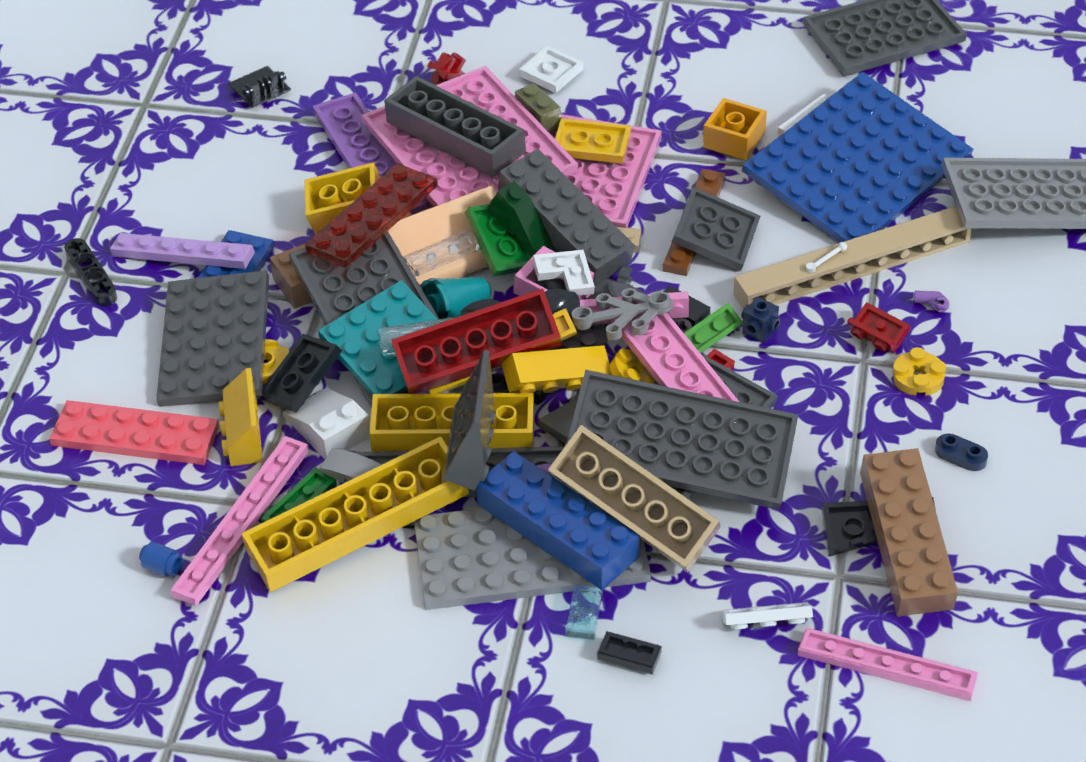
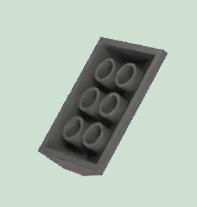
[443,350,496,490]

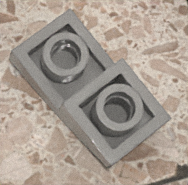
[319,448,382,483]

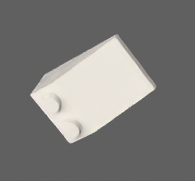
[282,388,370,459]

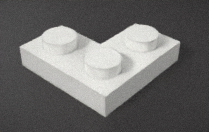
[533,250,595,296]

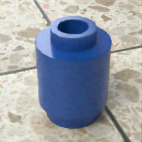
[139,541,183,577]

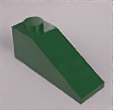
[487,181,555,257]

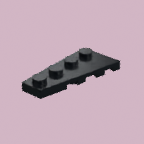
[822,497,936,557]

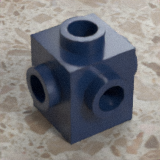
[741,297,780,344]

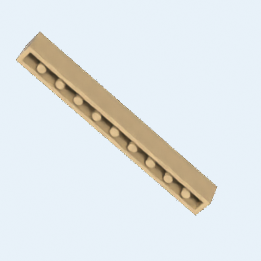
[734,206,972,309]

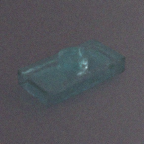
[566,585,603,640]

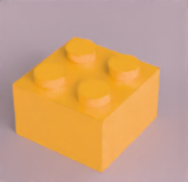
[703,98,767,161]

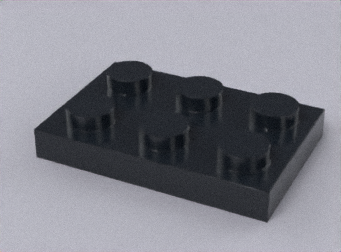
[260,334,342,413]

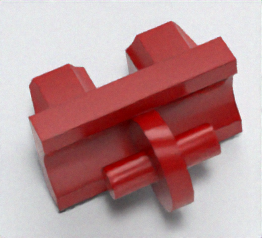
[427,52,466,85]

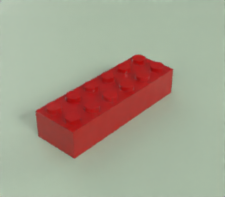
[391,288,561,394]

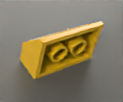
[219,368,263,466]

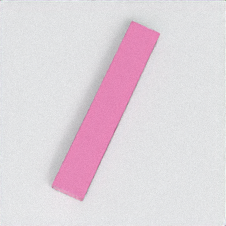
[798,628,978,701]

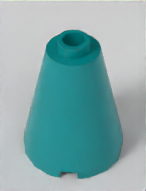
[420,277,491,323]

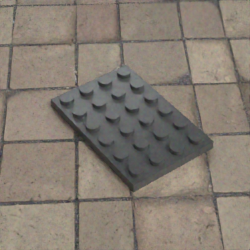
[803,0,967,76]
[156,270,269,407]

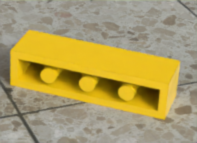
[501,345,612,394]

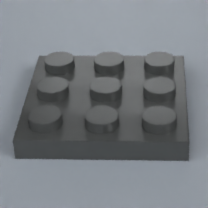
[671,187,761,271]

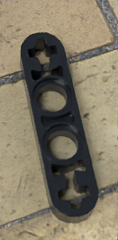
[64,238,117,306]

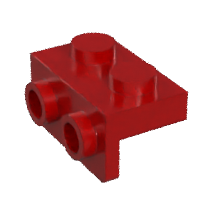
[847,302,911,353]

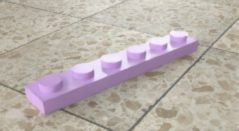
[110,233,255,269]

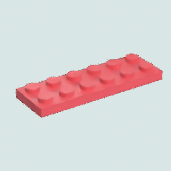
[49,400,220,465]

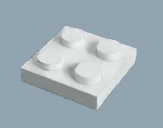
[519,46,584,93]

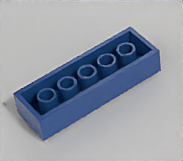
[476,451,640,590]

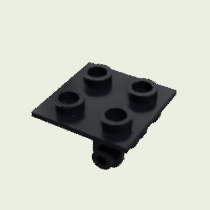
[228,66,291,108]

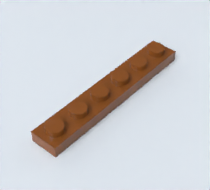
[663,169,726,276]

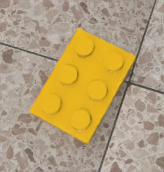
[555,118,631,164]

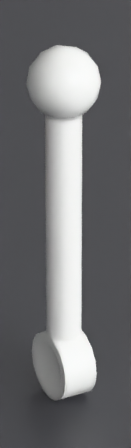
[806,242,847,273]

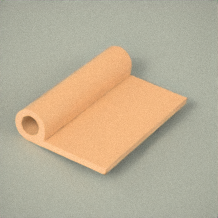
[385,185,496,290]

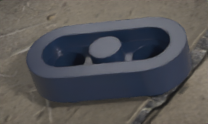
[935,433,988,471]

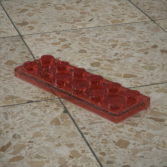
[305,163,438,268]

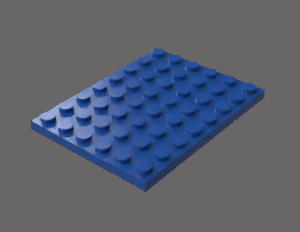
[742,72,974,243]

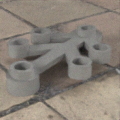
[572,288,673,341]

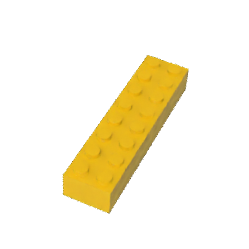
[241,436,469,593]

